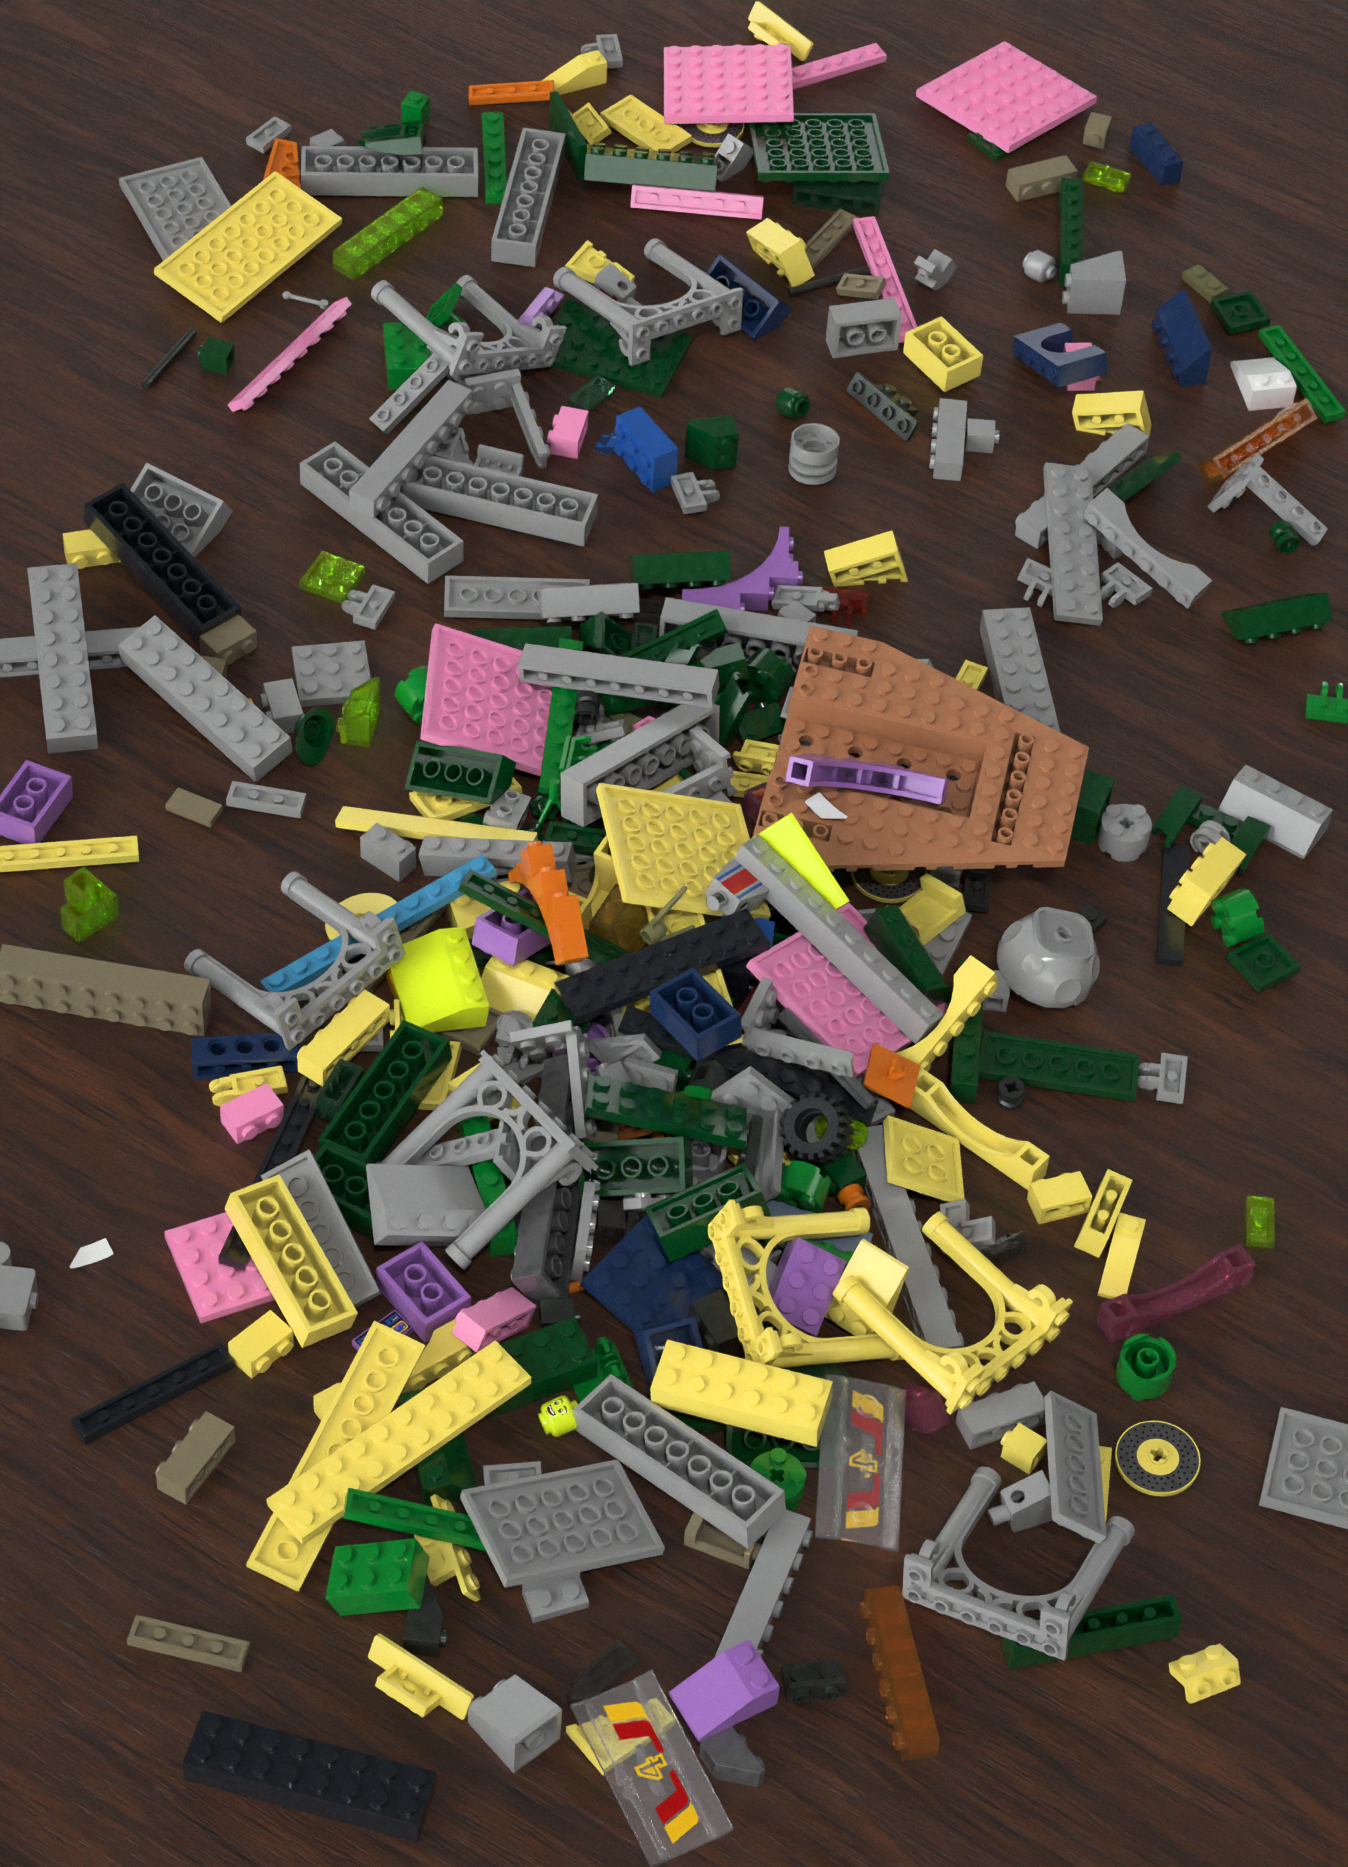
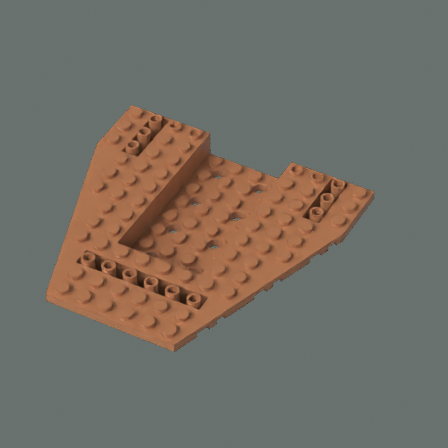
[752,625,1089,872]

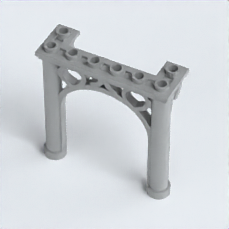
[553,238,743,366]
[371,275,567,376]
[184,872,406,1051]
[376,1050,599,1270]
[902,1467,1135,1661]

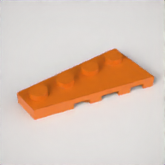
[263,138,301,189]

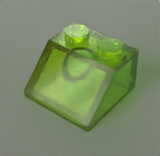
[336,677,380,748]

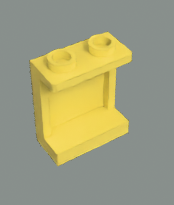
[885,873,966,945]

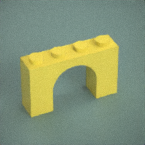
[568,835,622,934]

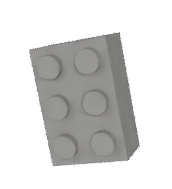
[826,298,902,358]

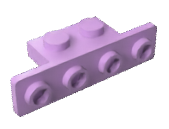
[518,287,564,329]

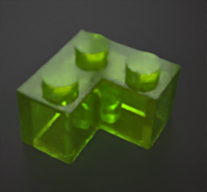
[60,867,119,943]

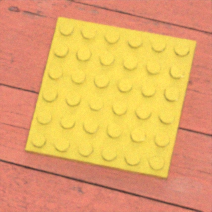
[596,783,771,920]

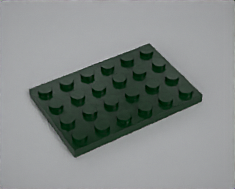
[551,299,694,399]

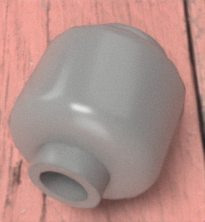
[1022,250,1057,283]

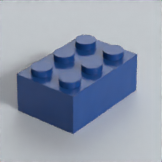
[614,407,678,492]

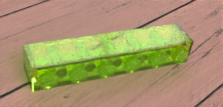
[333,186,443,280]

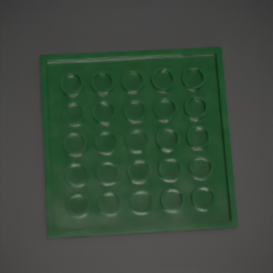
[748,113,890,183]

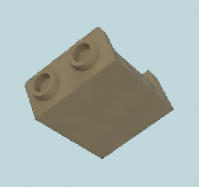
[684,1512,769,1569]

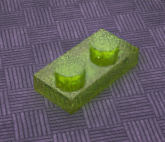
[1083,161,1131,193]
[1245,1196,1275,1249]

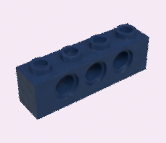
[191,1033,300,1080]

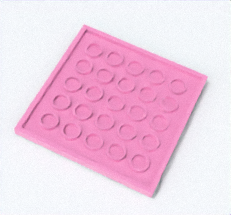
[916,41,1097,153]
[664,44,794,124]
[420,623,552,776]
[746,903,949,1078]

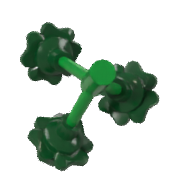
[519,778,586,841]

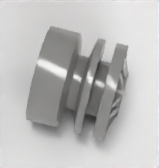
[788,423,840,485]

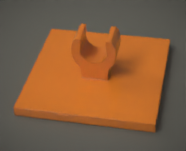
[862,1043,921,1108]

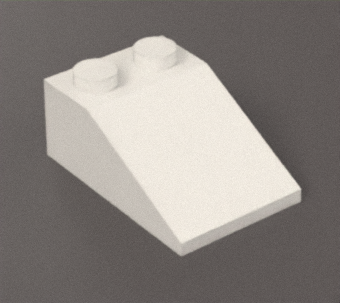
[1230,357,1297,411]

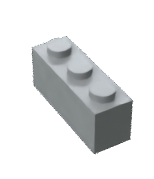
[955,1381,1046,1450]

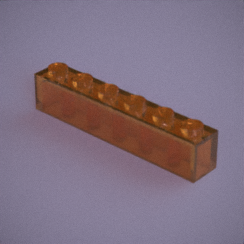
[1197,398,1317,484]
[859,1585,940,1761]

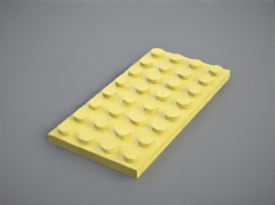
[154,171,342,323]

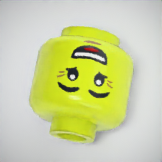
[538,1395,578,1437]

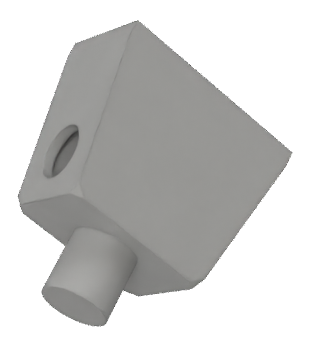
[987,1470,1052,1532]

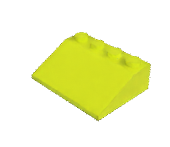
[749,813,849,909]
[389,926,490,1032]

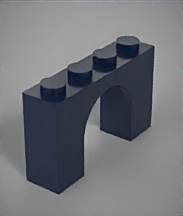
[1012,322,1107,387]

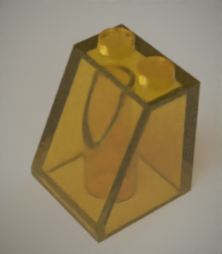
[589,883,649,953]

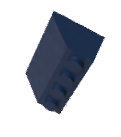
[706,254,792,340]
[1152,290,1212,387]

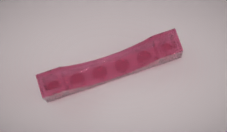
[1096,1244,1256,1343]

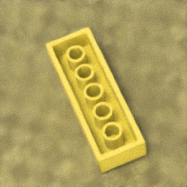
[225,1174,358,1348]
[650,1340,833,1447]

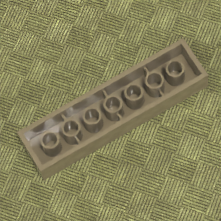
[0,944,212,1036]

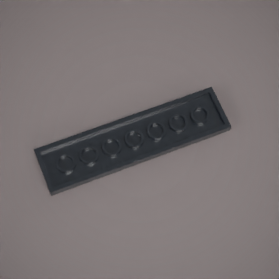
[554,908,770,1024]

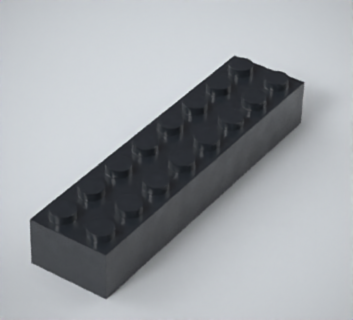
[84,483,241,646]
[183,1710,436,1843]

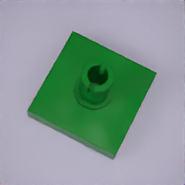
[426,283,467,333]

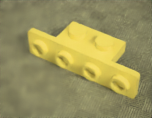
[748,1,813,61]
[568,102,612,149]
[414,1494,481,1602]
[368,1633,474,1720]

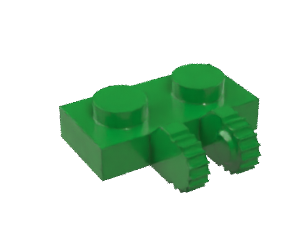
[1305,681,1348,724]

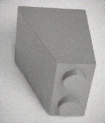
[1062,251,1126,315]
[468,1675,562,1773]

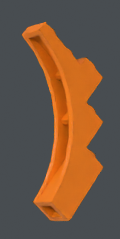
[508,841,589,965]

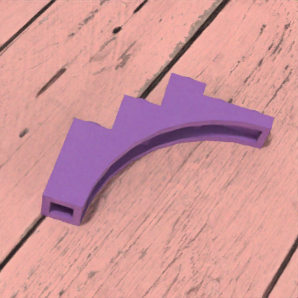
[682,527,803,611]
[785,753,949,804]

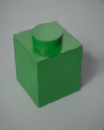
[401,91,430,123]

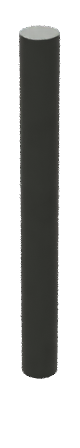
[787,266,871,297]
[141,328,197,389]

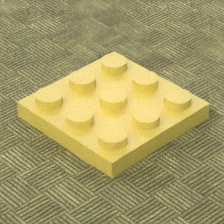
[883,1115,964,1202]

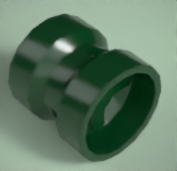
[1269,521,1300,554]

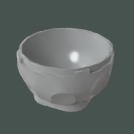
[997,907,1100,1008]

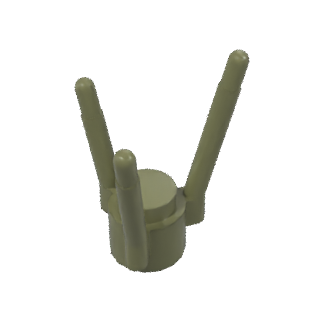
[640,886,695,945]

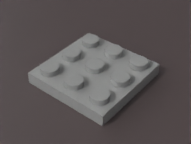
[291,640,373,707]

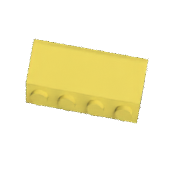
[481,955,570,1021]

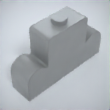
[0,1242,39,1331]

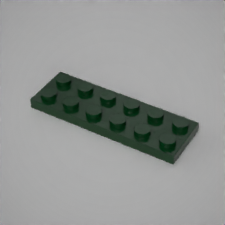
[978,1030,1140,1102]
[584,1075,747,1150]

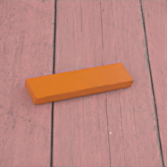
[469,80,555,106]

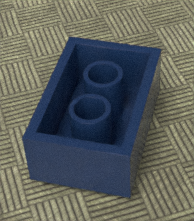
[649,968,742,1061]

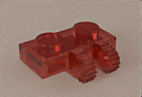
[821,586,869,624]

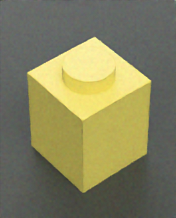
[1000,1423,1047,1475]

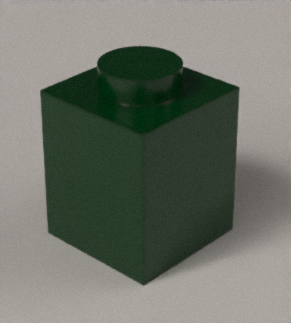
[198,337,235,375]

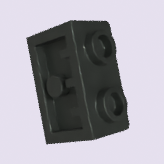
[781,1659,847,1703]

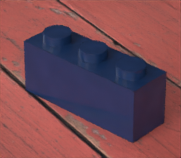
[1130,122,1184,186]

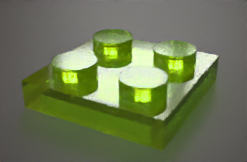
[299,551,365,604]

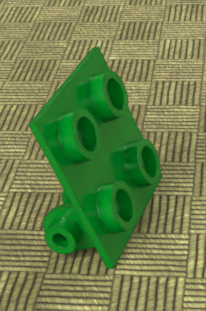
[573,1337,633,1403]

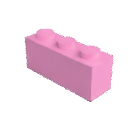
[452,1287,537,1353]

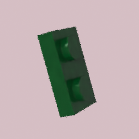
[737,701,786,747]

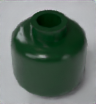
[776,387,810,420]

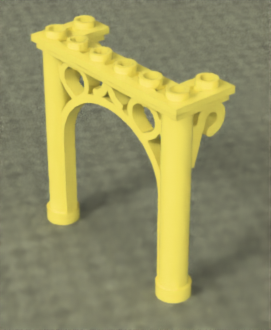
[708,1199,904,1368]
[832,1211,1073,1414]

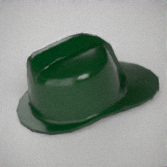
[294,707,335,765]

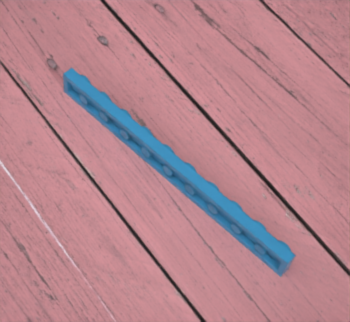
[260,854,497,992]

